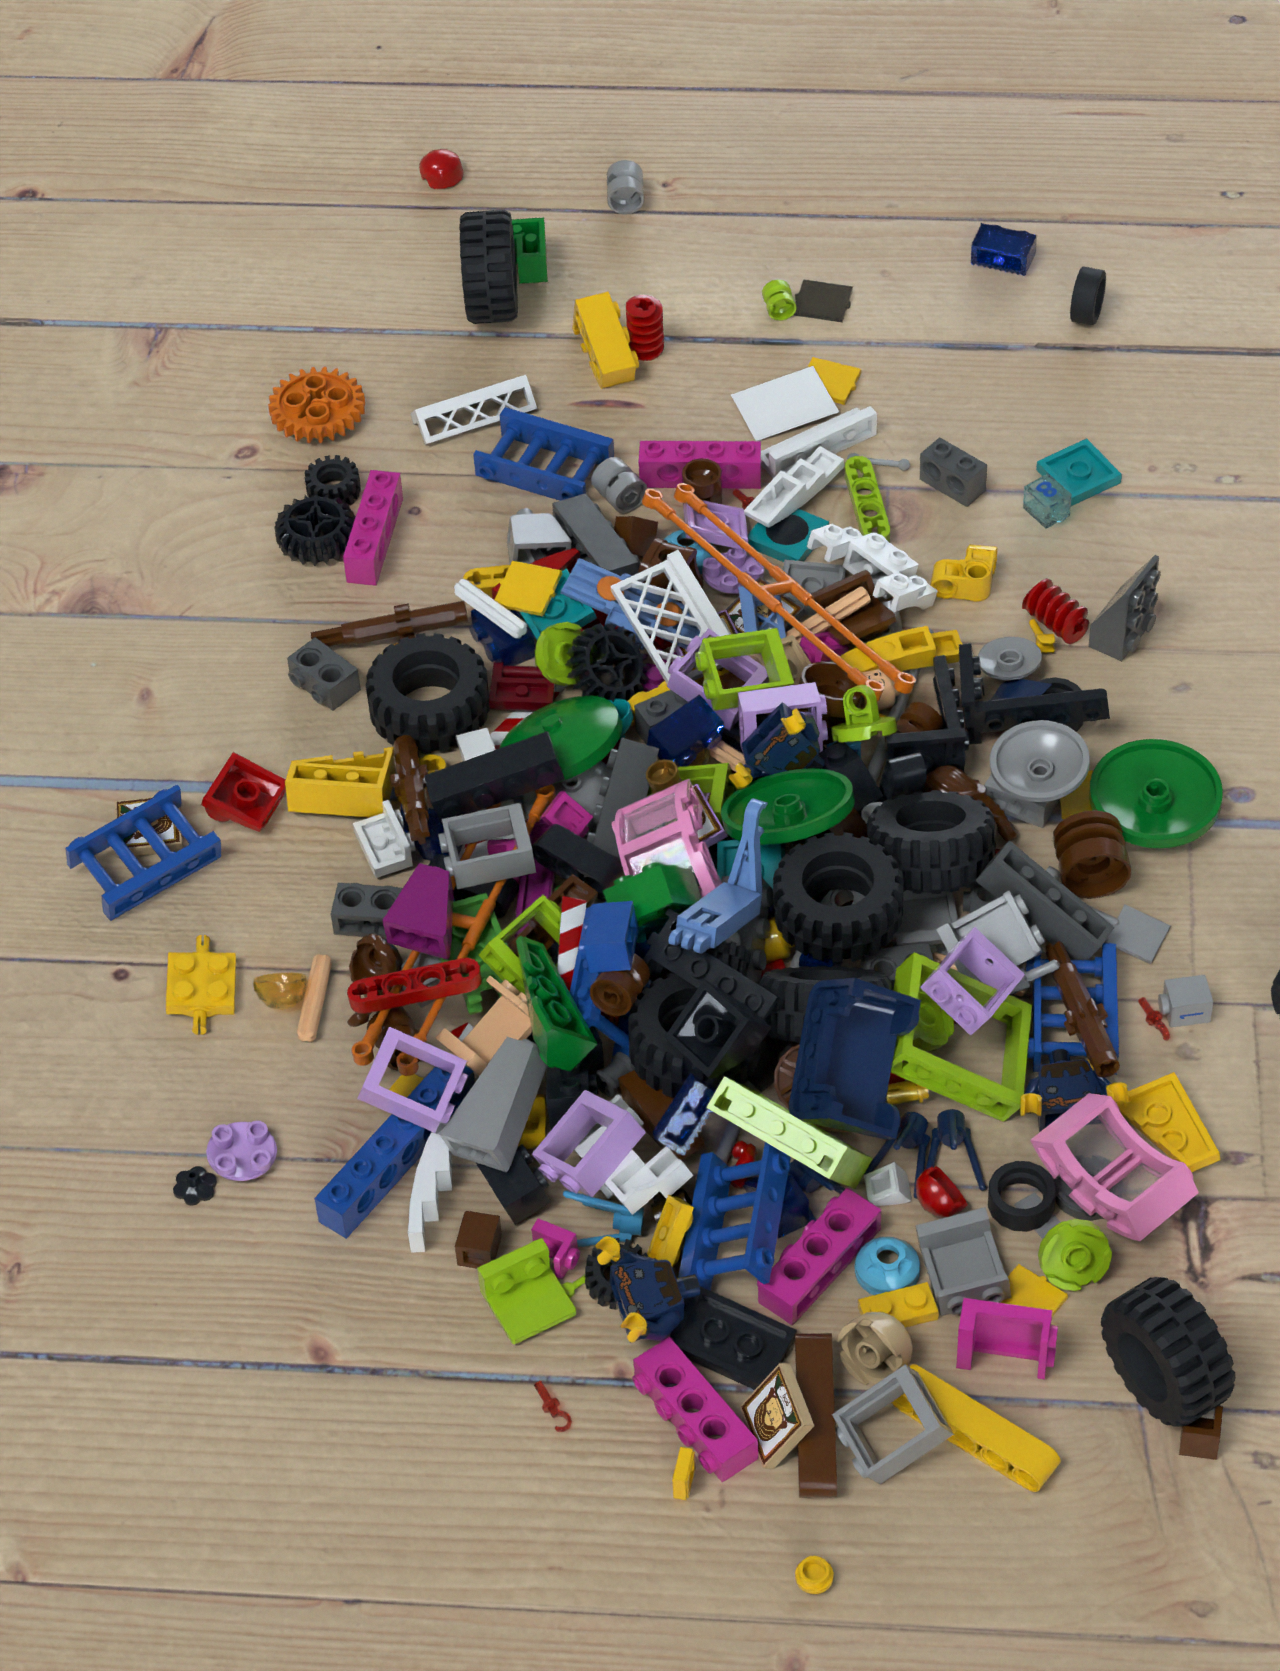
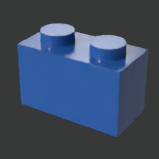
[579,901,639,973]

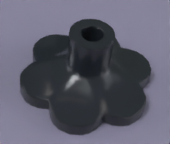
[173,1166,217,1206]

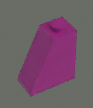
[382,863,454,960]

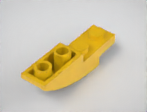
[840,626,962,672]

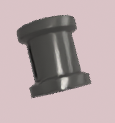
[593,1052,635,1097]

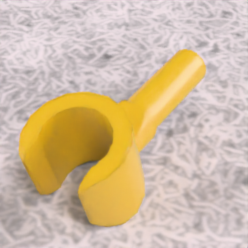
[1029,619,1055,653]

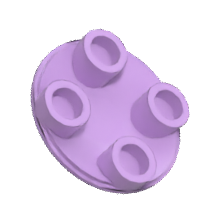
[702,547,764,594]
[206,1121,277,1181]

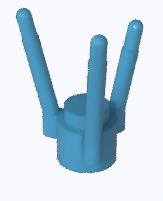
[563,1191,644,1247]

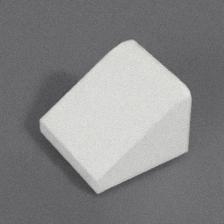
[864,1162,912,1206]

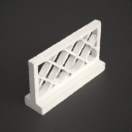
[611,550,730,685]

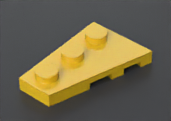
[1116,1072,1221,1172]

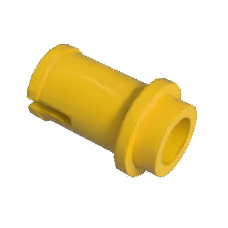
[886,1081,929,1105]

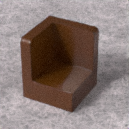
[614,516,658,557]
[455,1211,502,1269]
[1179,1405,1223,1460]

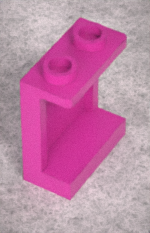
[956,1298,1058,1380]

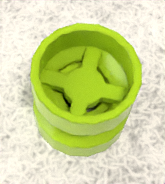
[762,279,797,321]

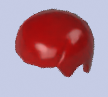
[419,149,464,189]
[916,1166,968,1218]

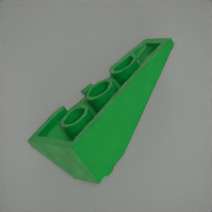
[516,936,597,1072]

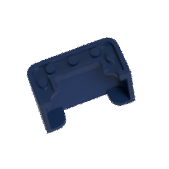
[789,978,921,1139]

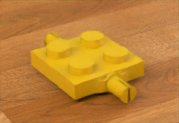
[166,935,236,1035]

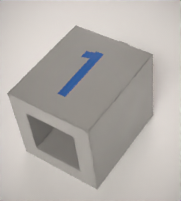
[1158,975,1213,1028]

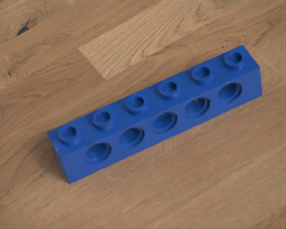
[314,1066,475,1239]

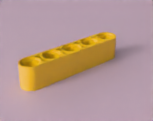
[891,1364,1061,1492]

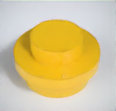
[795,1556,834,1594]

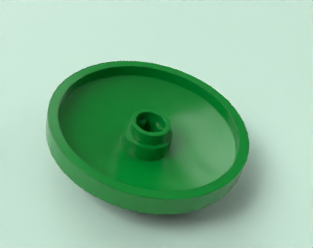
[499,696,623,784]
[1089,739,1223,848]
[721,768,855,845]

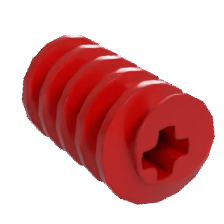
[626,295,664,361]
[1022,578,1090,644]

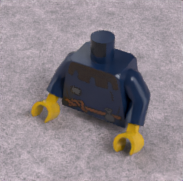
[728,702,825,789]
[1020,1049,1130,1132]
[595,1236,700,1343]

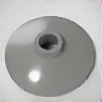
[978,637,1042,680]

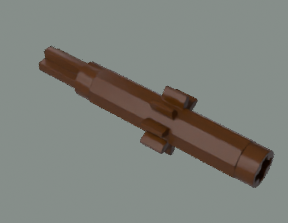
[311,601,469,647]
[390,735,430,844]
[1046,941,1120,1078]

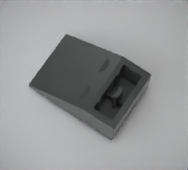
[1088,555,1161,662]

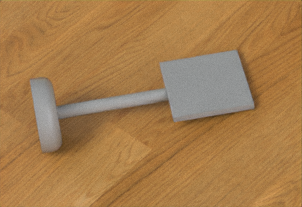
[1046,866,1170,964]

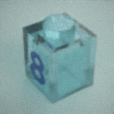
[1023,473,1072,529]

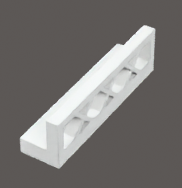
[410,375,537,445]
[761,406,877,478]

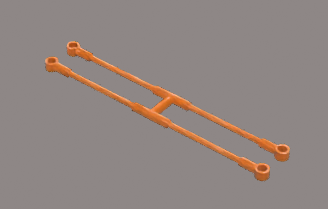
[642,483,916,701]
[351,784,556,1076]

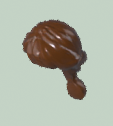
[923,765,1018,841]
[347,933,403,1027]

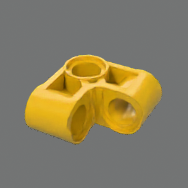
[930,544,998,602]

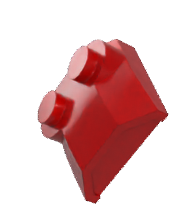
[201,752,286,832]

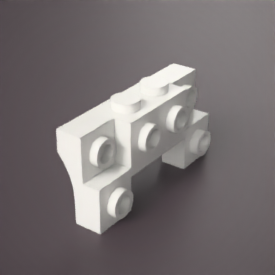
[807,523,938,612]
[574,1094,694,1215]

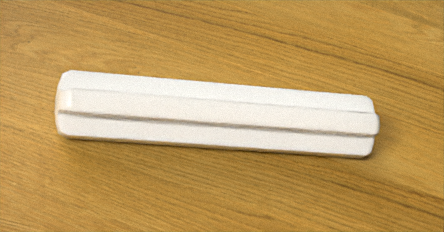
[454,579,527,639]

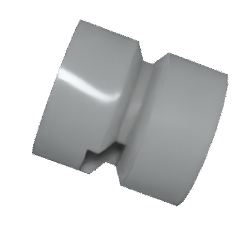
[607,160,644,214]
[591,457,647,514]

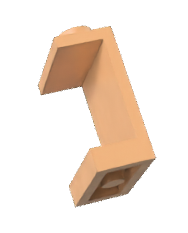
[436,976,532,1076]

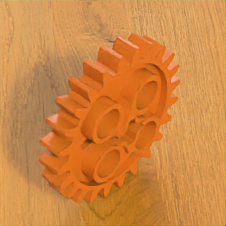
[268,366,365,443]

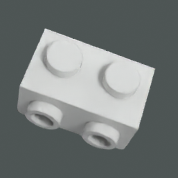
[353,800,416,878]

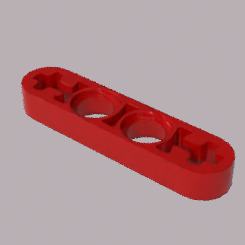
[347,958,482,1014]

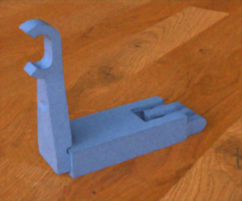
[668,798,768,954]

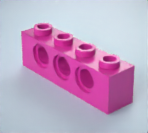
[638,441,761,489]
[343,470,403,586]
[757,1188,881,1326]
[632,1337,758,1483]

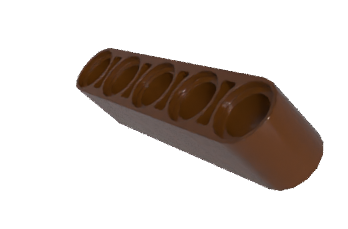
[795,1333,837,1498]

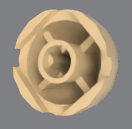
[838,1312,913,1385]

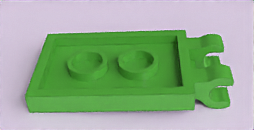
[438,893,508,1015]

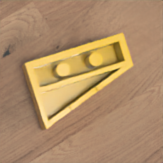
[572,291,639,389]
[285,747,396,818]

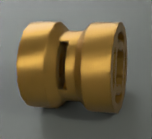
[646,759,682,794]

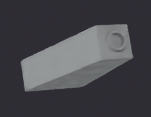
[439,1037,547,1172]

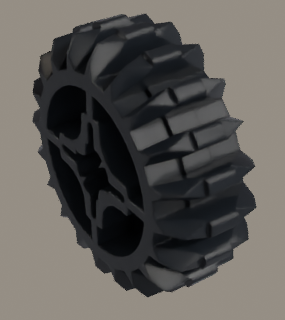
[274,493,356,566]
[565,623,650,702]

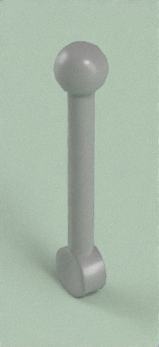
[847,453,910,471]

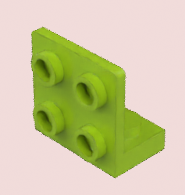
[477,1238,576,1344]

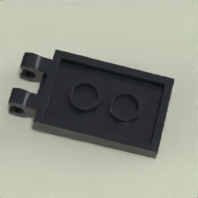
[665,1286,797,1390]

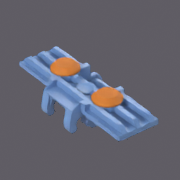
[561,558,700,650]

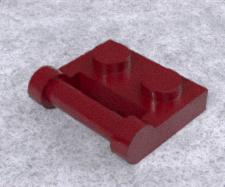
[489,662,556,711]

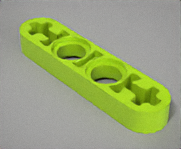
[845,456,890,543]

